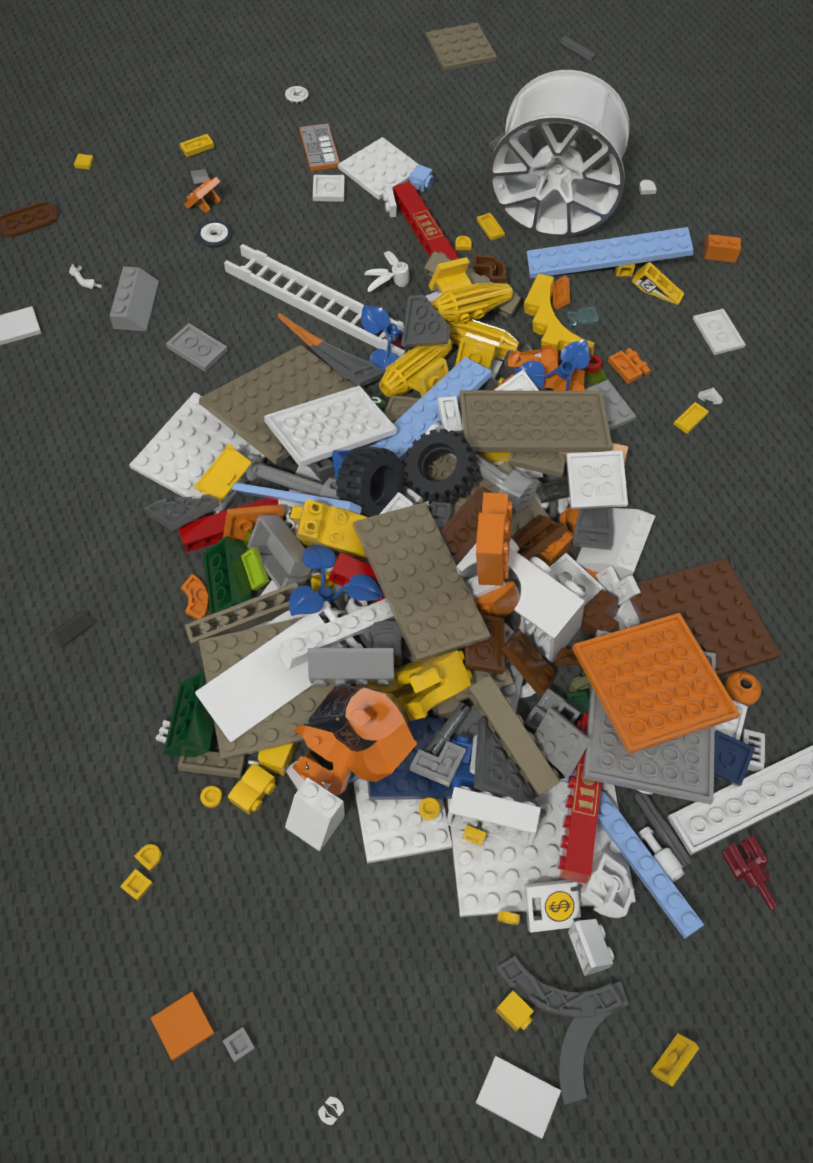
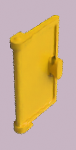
[193,444,252,504]

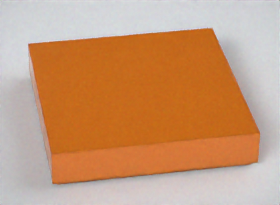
[151,992,215,1061]

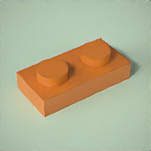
[553,275,570,310]

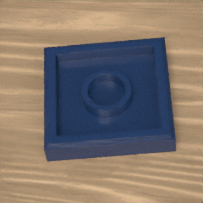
[714,730,755,787]

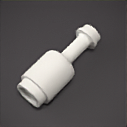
[638,827,685,882]

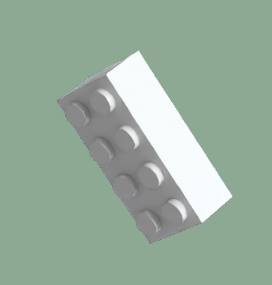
[446,786,541,846]

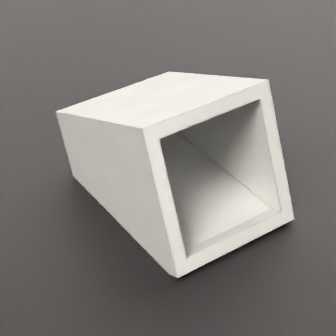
[285,778,345,851]

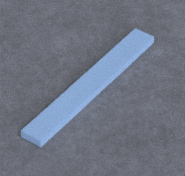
[232,483,362,514]

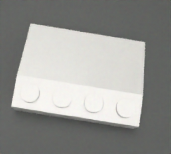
[576,508,655,581]

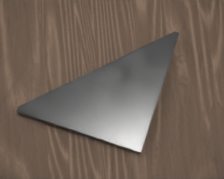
[474,717,546,818]

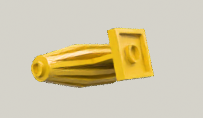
[429,257,513,324]
[445,320,519,370]
[379,338,452,398]

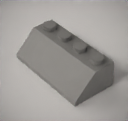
[110,266,159,331]
[307,648,394,687]

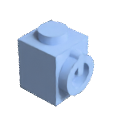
[409,165,434,192]

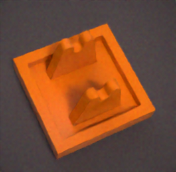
[184,177,221,213]

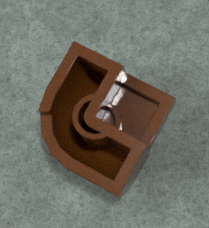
[473,254,506,284]

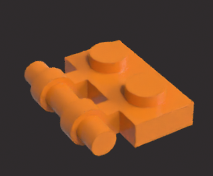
[607,348,651,384]

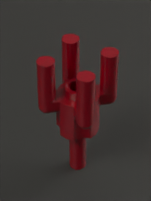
[721,835,778,911]

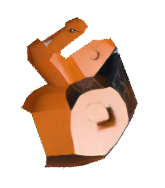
[292,686,417,796]

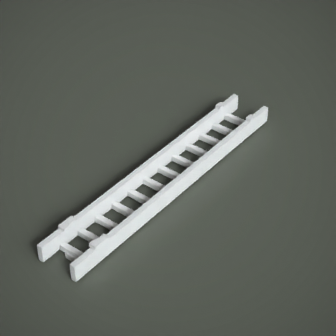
[224,244,405,358]

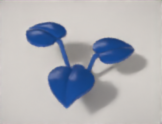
[361,305,415,373]
[515,340,590,391]
[289,544,382,616]

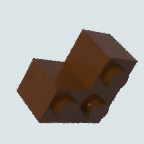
[580,590,620,638]

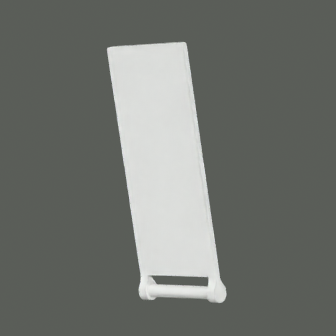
[195,601,363,742]

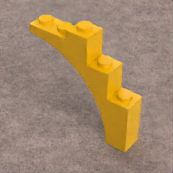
[524,274,594,355]

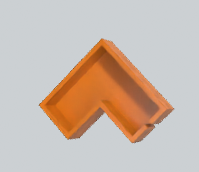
[476,493,512,586]

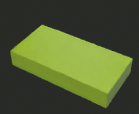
[241,547,269,590]

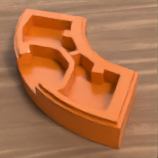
[181,574,209,620]

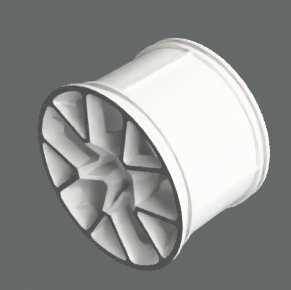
[488,70,630,237]

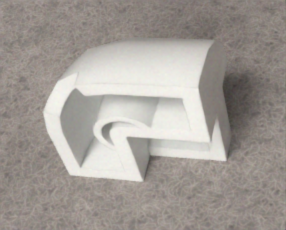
[580,853,634,918]

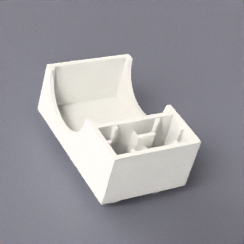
[456,539,585,662]

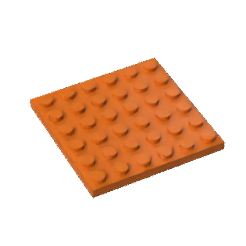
[572,613,740,755]

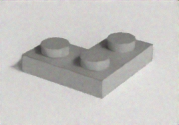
[410,741,466,787]

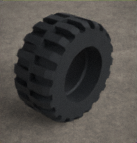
[403,429,479,504]
[336,446,406,517]

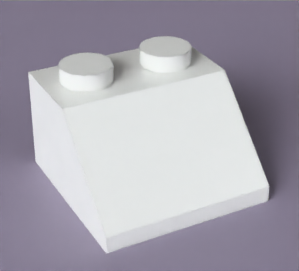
[568,919,614,976]

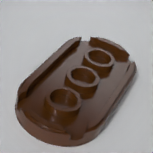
[0,202,59,238]

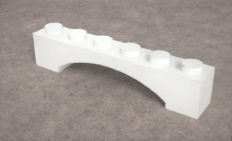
[279,599,395,670]

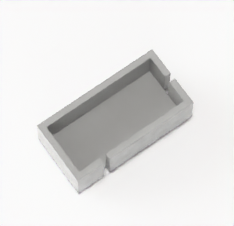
[247,515,311,588]

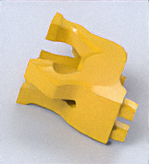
[289,499,368,558]
[366,650,472,721]

